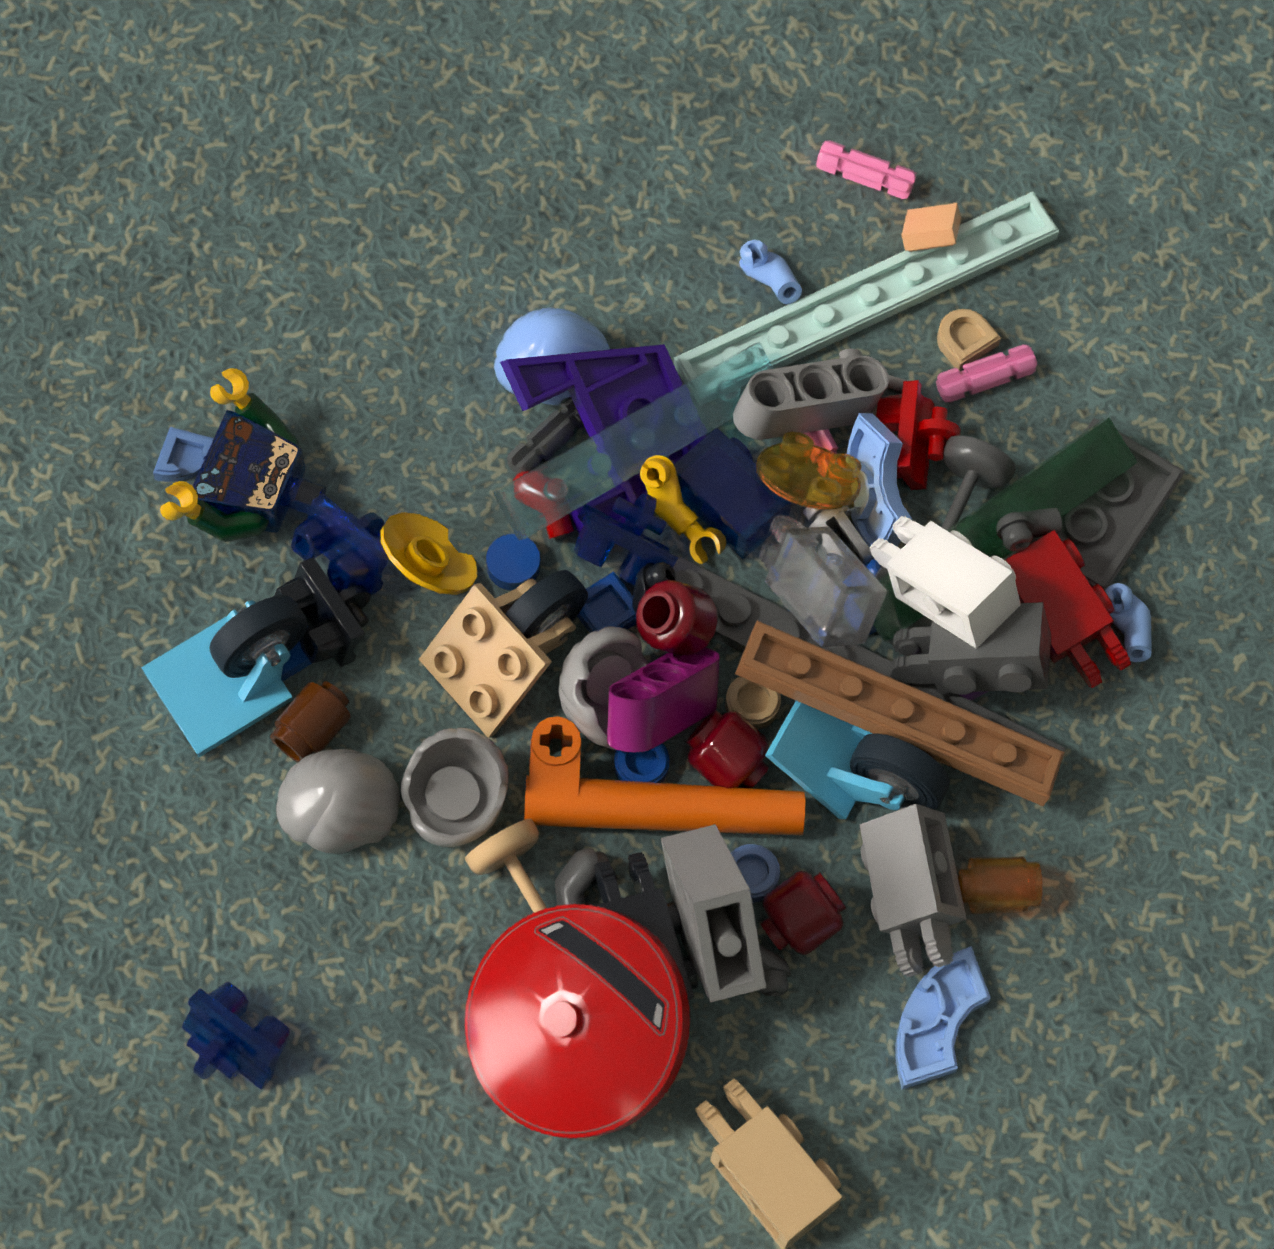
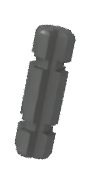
[507,397,584,475]

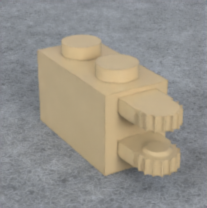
[695,1079,842,1249]

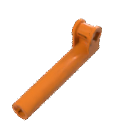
[524,716,805,836]

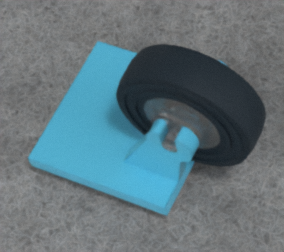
[141,595,308,757]
[765,701,950,819]

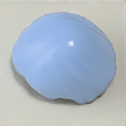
[494,307,610,405]

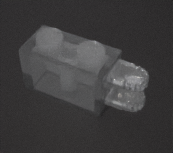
[759,514,887,648]

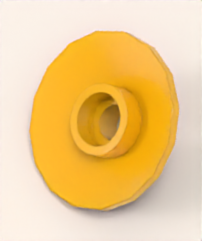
[380,512,478,595]

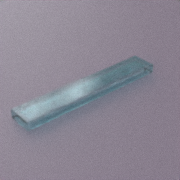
[493,342,774,540]

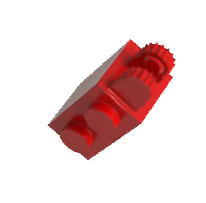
[1005,530,1131,688]

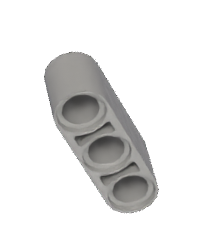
[733,355,889,440]

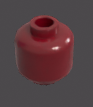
[636,580,718,656]
[686,710,769,788]
[760,871,847,955]

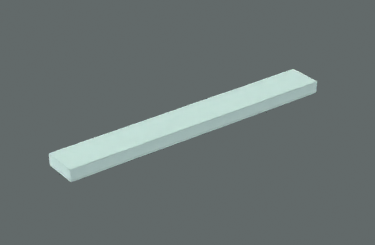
[674,191,1059,407]

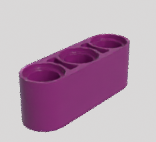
[607,647,720,752]

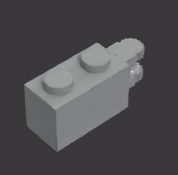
[859,804,967,977]

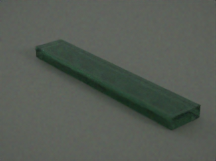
[855,418,1138,641]

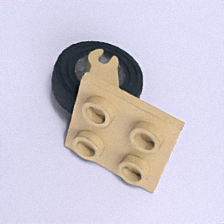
[419,570,588,738]

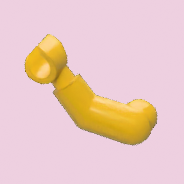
[640,455,726,564]

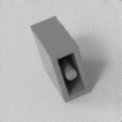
[661,824,766,1003]

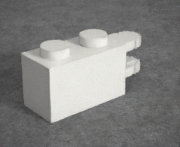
[869,516,1021,649]

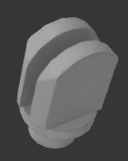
[803,494,874,577]

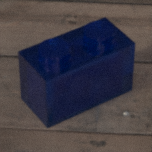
[674,428,793,560]

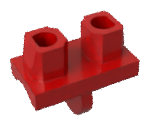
[876,380,961,490]

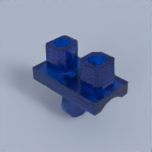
[574,493,678,586]
[291,494,389,595]
[182,982,290,1090]

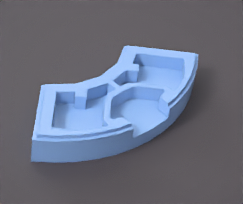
[845,413,912,547]
[895,946,991,1090]

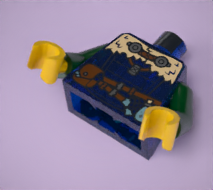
[160,368,326,542]

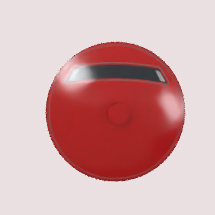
[465,904,690,1138]

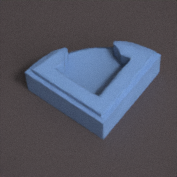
[153,427,222,482]

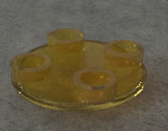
[756,432,862,509]

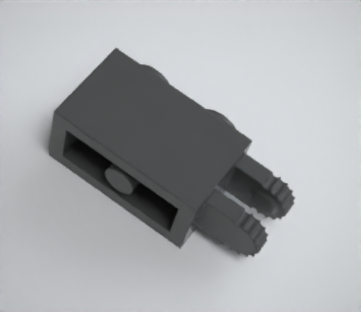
[890,602,1051,695]

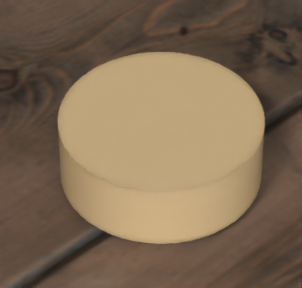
[725,676,781,730]

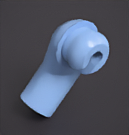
[739,240,802,304]
[1105,583,1152,662]

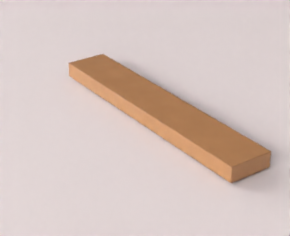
[735,621,1065,806]

